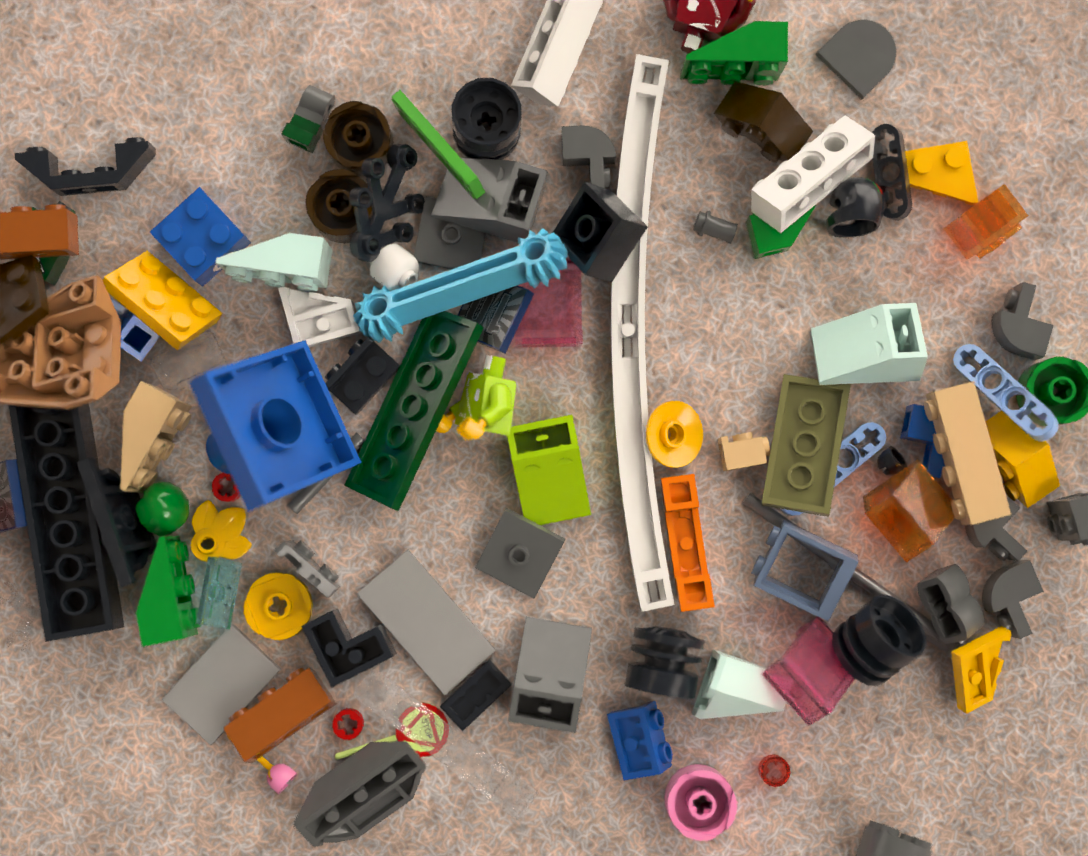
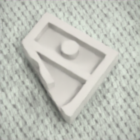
[278,287,361,347]

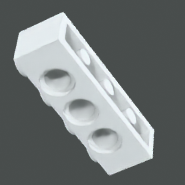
[751,116,875,233]

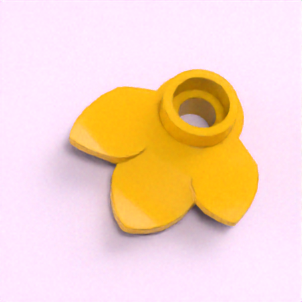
[191,500,252,562]

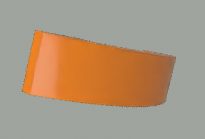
[661,474,715,612]

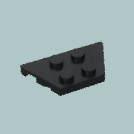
[77,457,157,588]

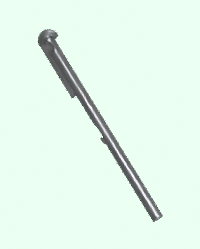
[743,493,968,658]

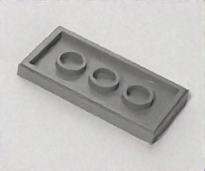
[357,549,496,695]

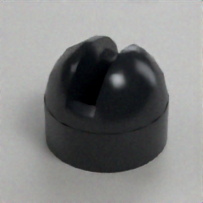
[877,446,907,476]

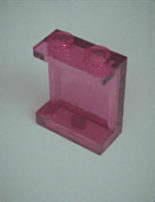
[515,258,583,348]
[762,617,855,726]

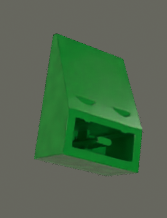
[680,21,788,86]
[136,536,201,647]

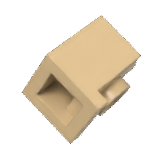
[717,432,770,471]

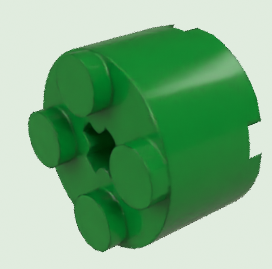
[1016,357,1088,426]

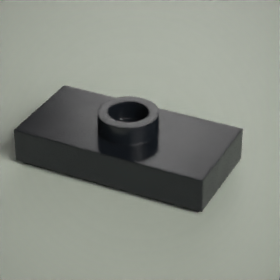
[440,659,512,731]

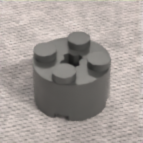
[855,820,932,856]

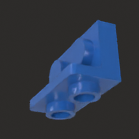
[607,701,673,780]

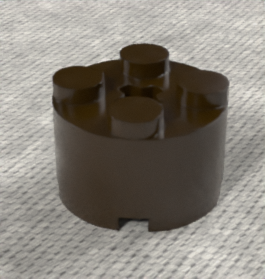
[323,101,394,176]
[306,169,373,243]

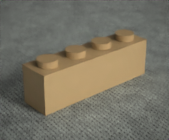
[924,381,1011,525]

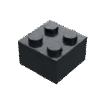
[552,181,648,282]

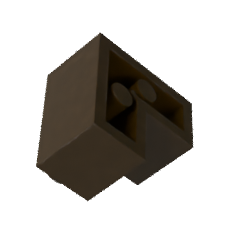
[713,81,813,163]

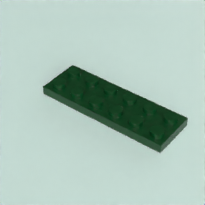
[344,311,484,512]

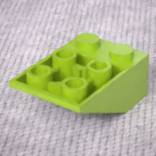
[507,415,591,525]

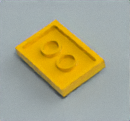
[102,250,223,351]

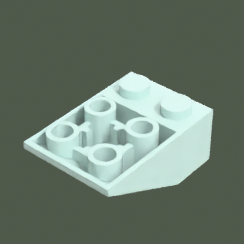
[216,233,333,293]
[811,303,928,385]

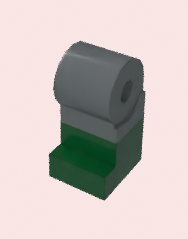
[281,85,335,154]

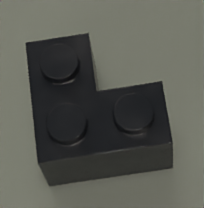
[302,608,397,688]

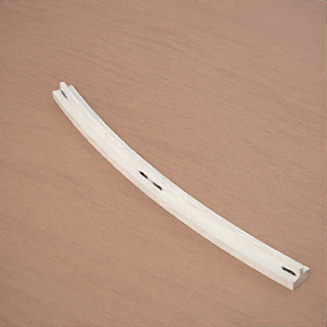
[611,54,675,612]

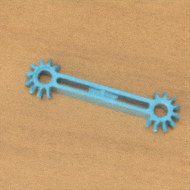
[353,228,568,343]

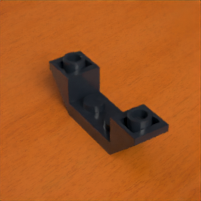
[15,137,156,196]

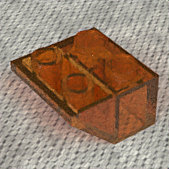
[863,459,955,563]

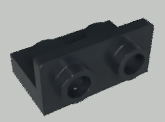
[325,337,400,415]

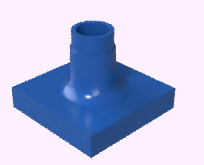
[189,340,361,512]

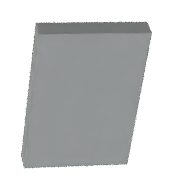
[161,624,281,745]

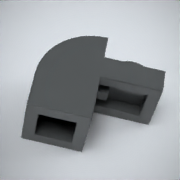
[561,125,616,188]
[991,282,1053,360]
[965,495,1027,561]
[982,560,1044,639]

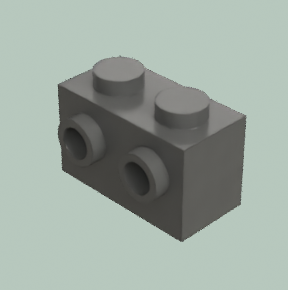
[1047,492,1088,545]

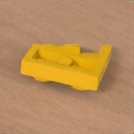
[906,141,979,205]

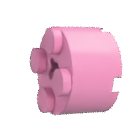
[664,764,737,841]

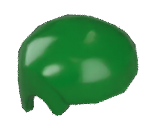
[136,481,189,536]

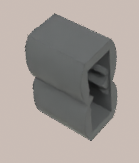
[917,564,985,645]

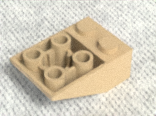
[120,381,192,493]

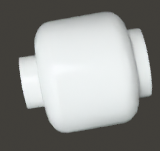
[370,243,419,291]

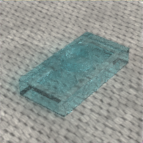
[196,557,242,630]

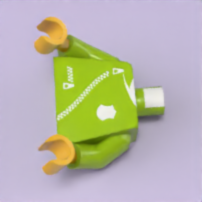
[436,355,516,440]

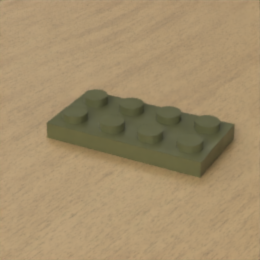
[762,374,851,517]

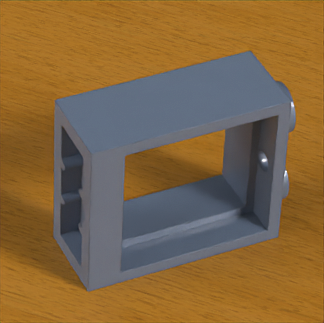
[751,520,859,622]

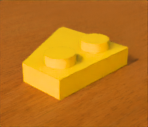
[951,626,1011,714]

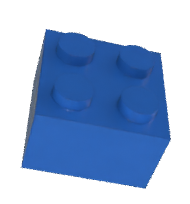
[150,187,252,287]

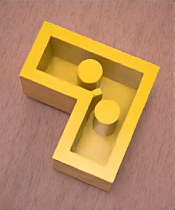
[985,411,1060,508]

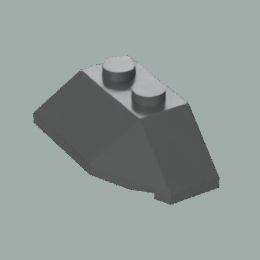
[293,742,427,847]

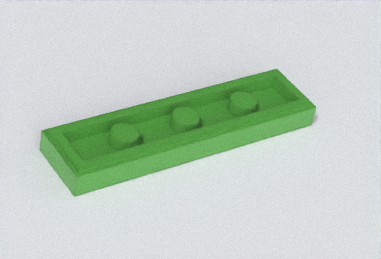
[391,90,485,199]

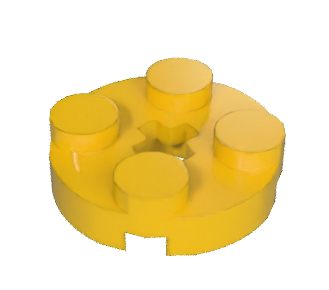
[243,572,313,640]

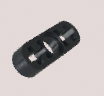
[872,124,912,221]

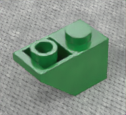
[745,205,816,259]

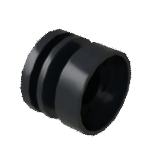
[452,78,522,160]
[832,594,927,686]
[625,626,705,699]

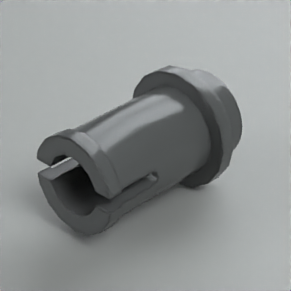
[693,210,738,244]

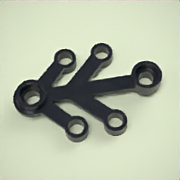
[349,144,425,262]

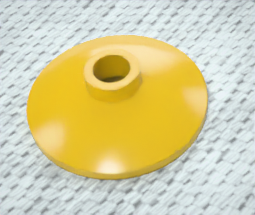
[646,401,703,468]

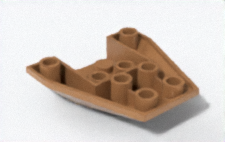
[0,275,121,409]

